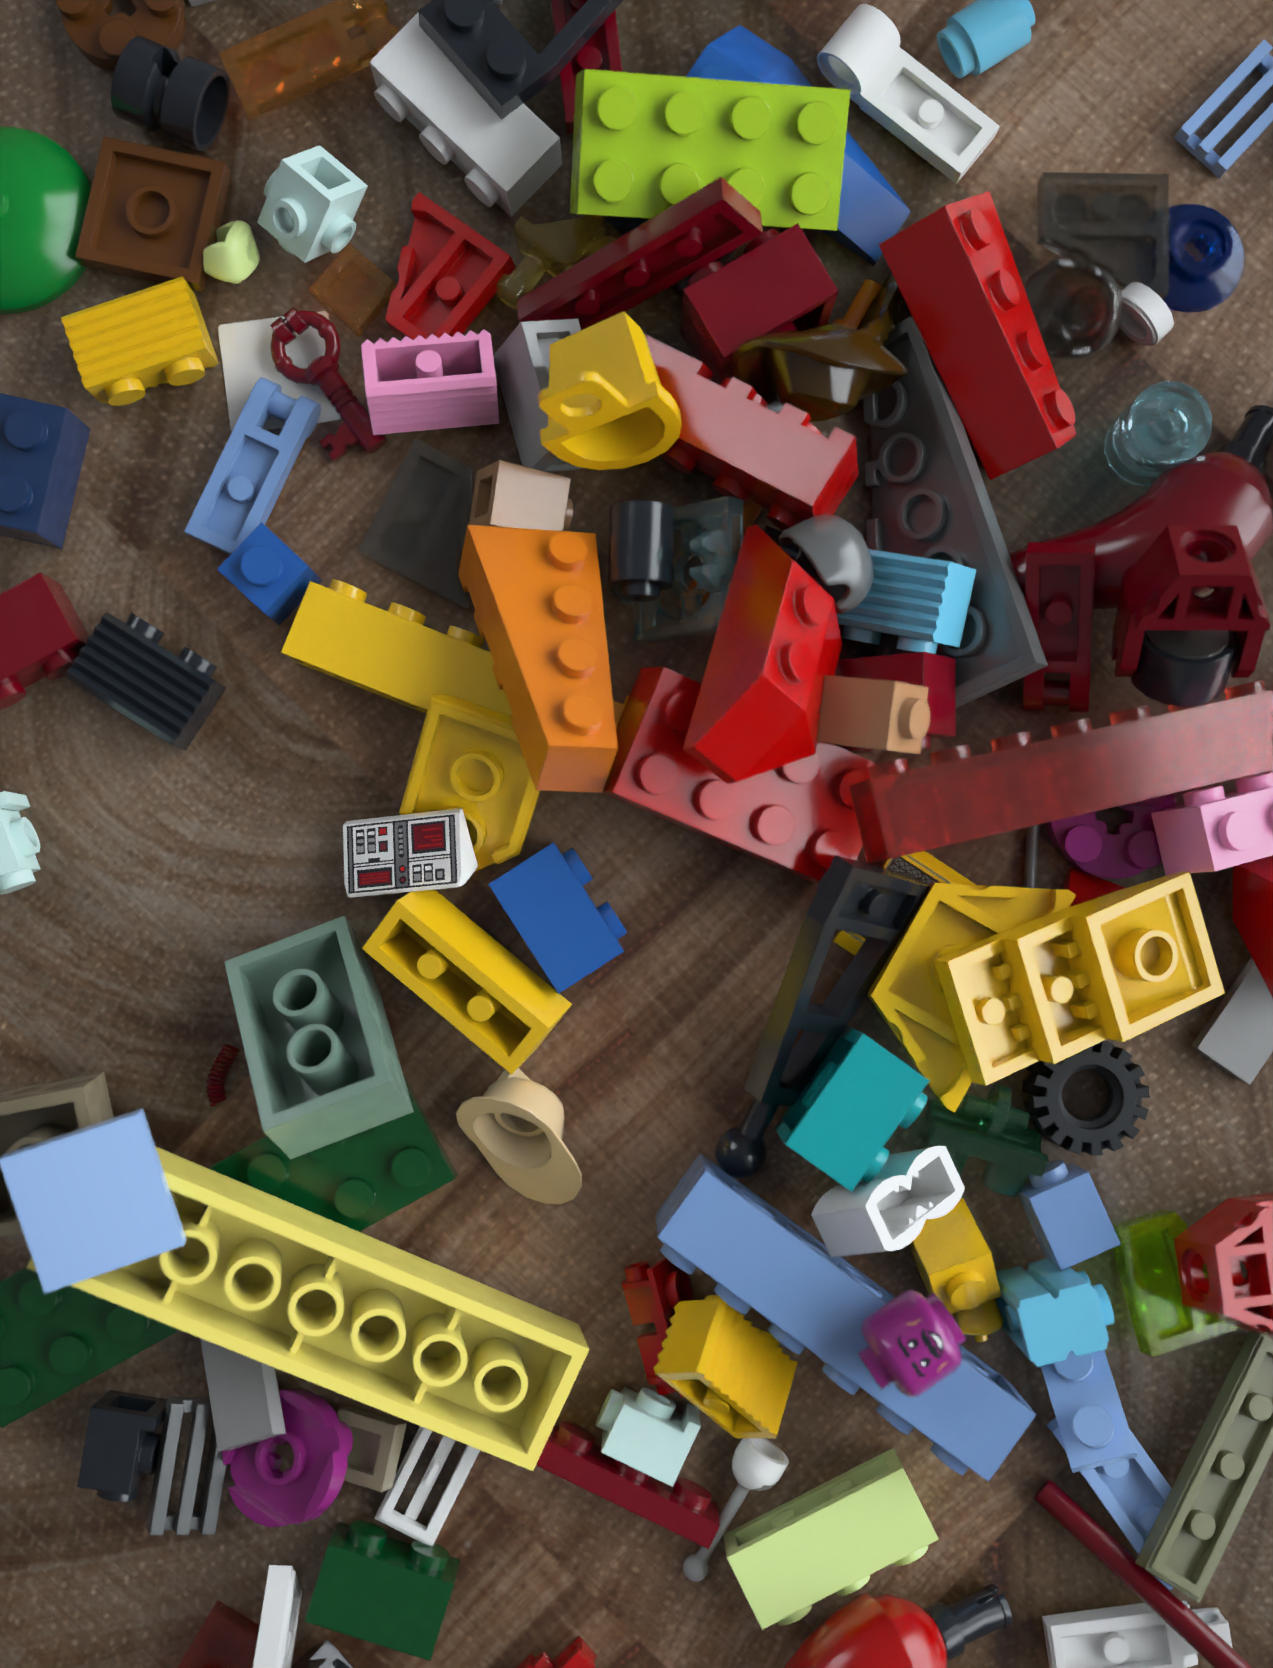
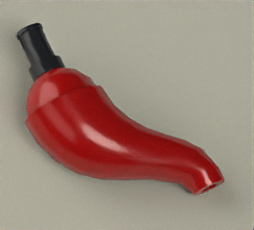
[784,1584,1012,1668]

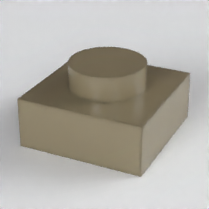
[337,1406,407,1492]

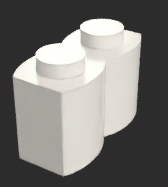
[811,1146,965,1257]

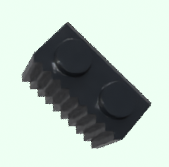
[65,612,227,751]

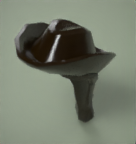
[732,272,909,422]

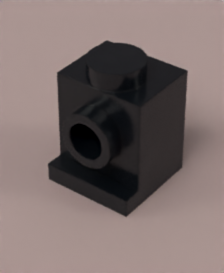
[77,1390,167,1502]

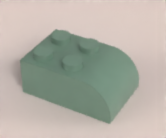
[224,915,414,1159]

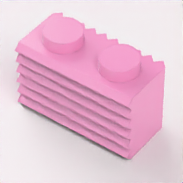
[361,329,499,435]

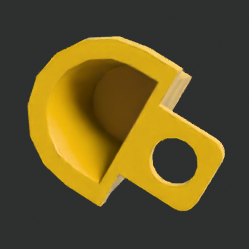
[538,312,682,470]

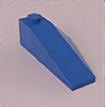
[686,25,911,266]

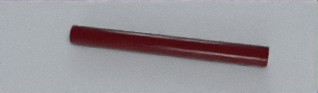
[1033,1479,1253,1668]

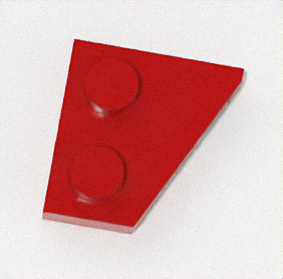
[385,192,516,340]

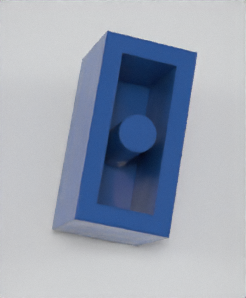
[488,842,628,994]

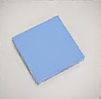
[0,1109,186,1293]

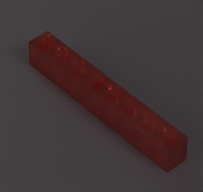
[849,680,1273,864]

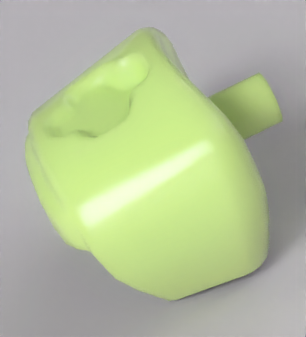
[203,220,260,284]

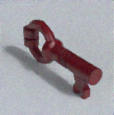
[270,307,387,462]

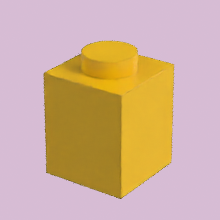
[910,1198,1001,1314]

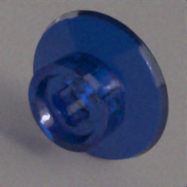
[1134,203,1245,313]

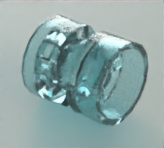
[1105,381,1213,486]

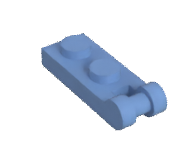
[184,377,321,555]

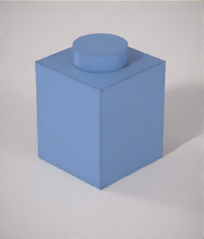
[1015,1160,1120,1271]

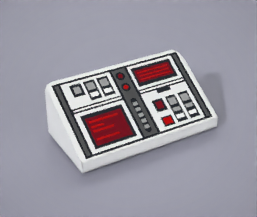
[343,808,478,898]

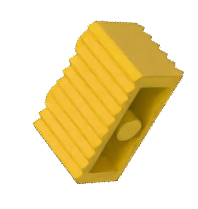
[61,276,219,406]
[653,1295,798,1439]

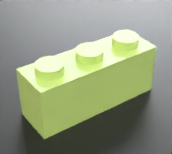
[723,1448,939,1630]

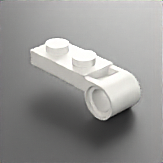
[817,4,1000,184]

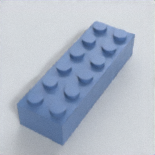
[656,1153,1036,1482]

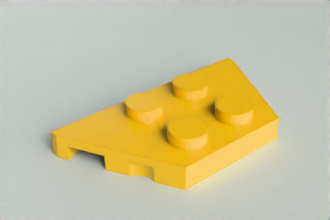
[867,882,1076,1113]

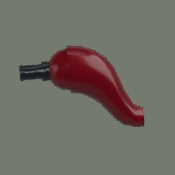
[1009,405,1273,609]

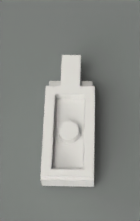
[1042,1601,1232,1668]

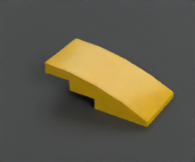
[934,871,1225,1086]

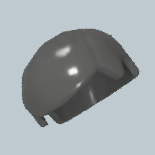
[779,514,874,615]

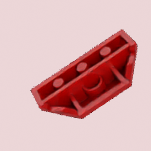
[683,524,842,784]

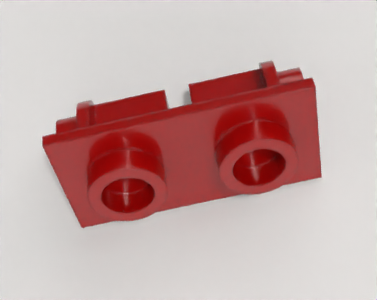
[621,1257,693,1398]

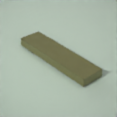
[1135,1331,1273,1603]

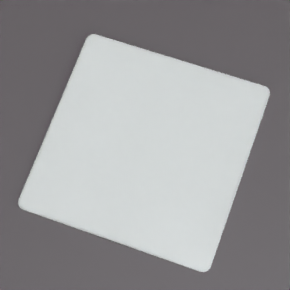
[218,311,341,432]

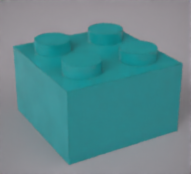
[774,1025,929,1192]

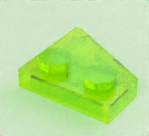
[1112,1209,1240,1357]

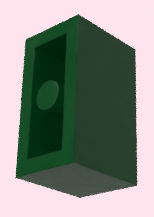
[304,1521,460,1661]

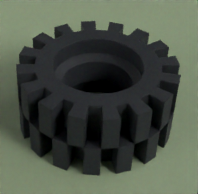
[1022,1040,1150,1156]

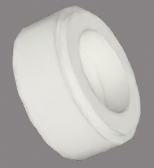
[1111,282,1174,346]

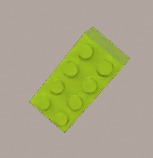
[570,69,850,231]

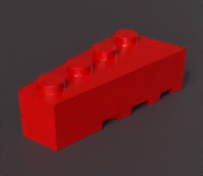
[878,191,1077,480]

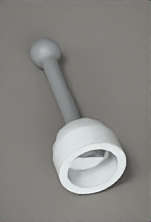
[683,1438,789,1582]

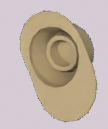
[456,1068,582,1204]

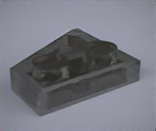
[1037,172,1169,300]

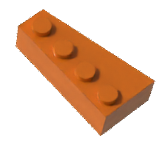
[458,525,618,793]

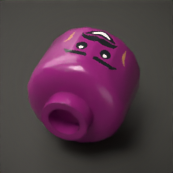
[857,1290,966,1397]

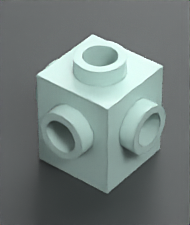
[257,145,368,263]

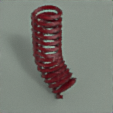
[205,1044,240,1107]

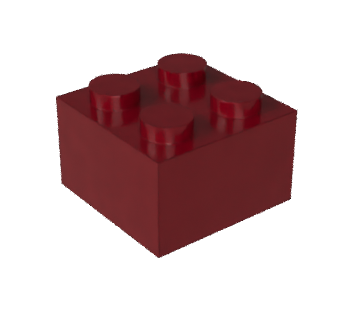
[680,223,838,385]

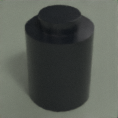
[608,500,675,602]

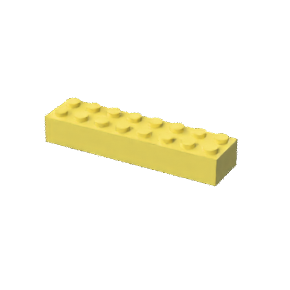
[27,1146,590,1471]

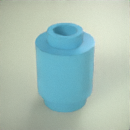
[937,0,1035,79]

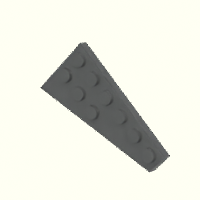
[863,316,1048,708]

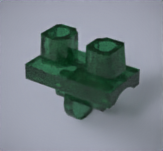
[925,1083,1049,1198]

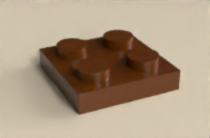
[75,136,232,292]

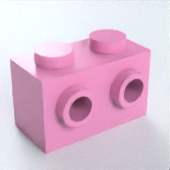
[1151,772,1273,875]

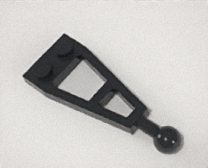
[418,0,623,120]
[715,855,930,1178]

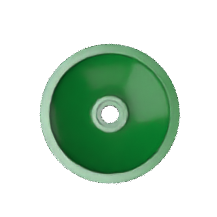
[0,127,92,314]

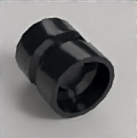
[111,36,230,151]

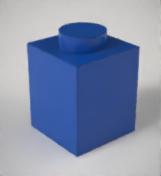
[217,522,322,626]

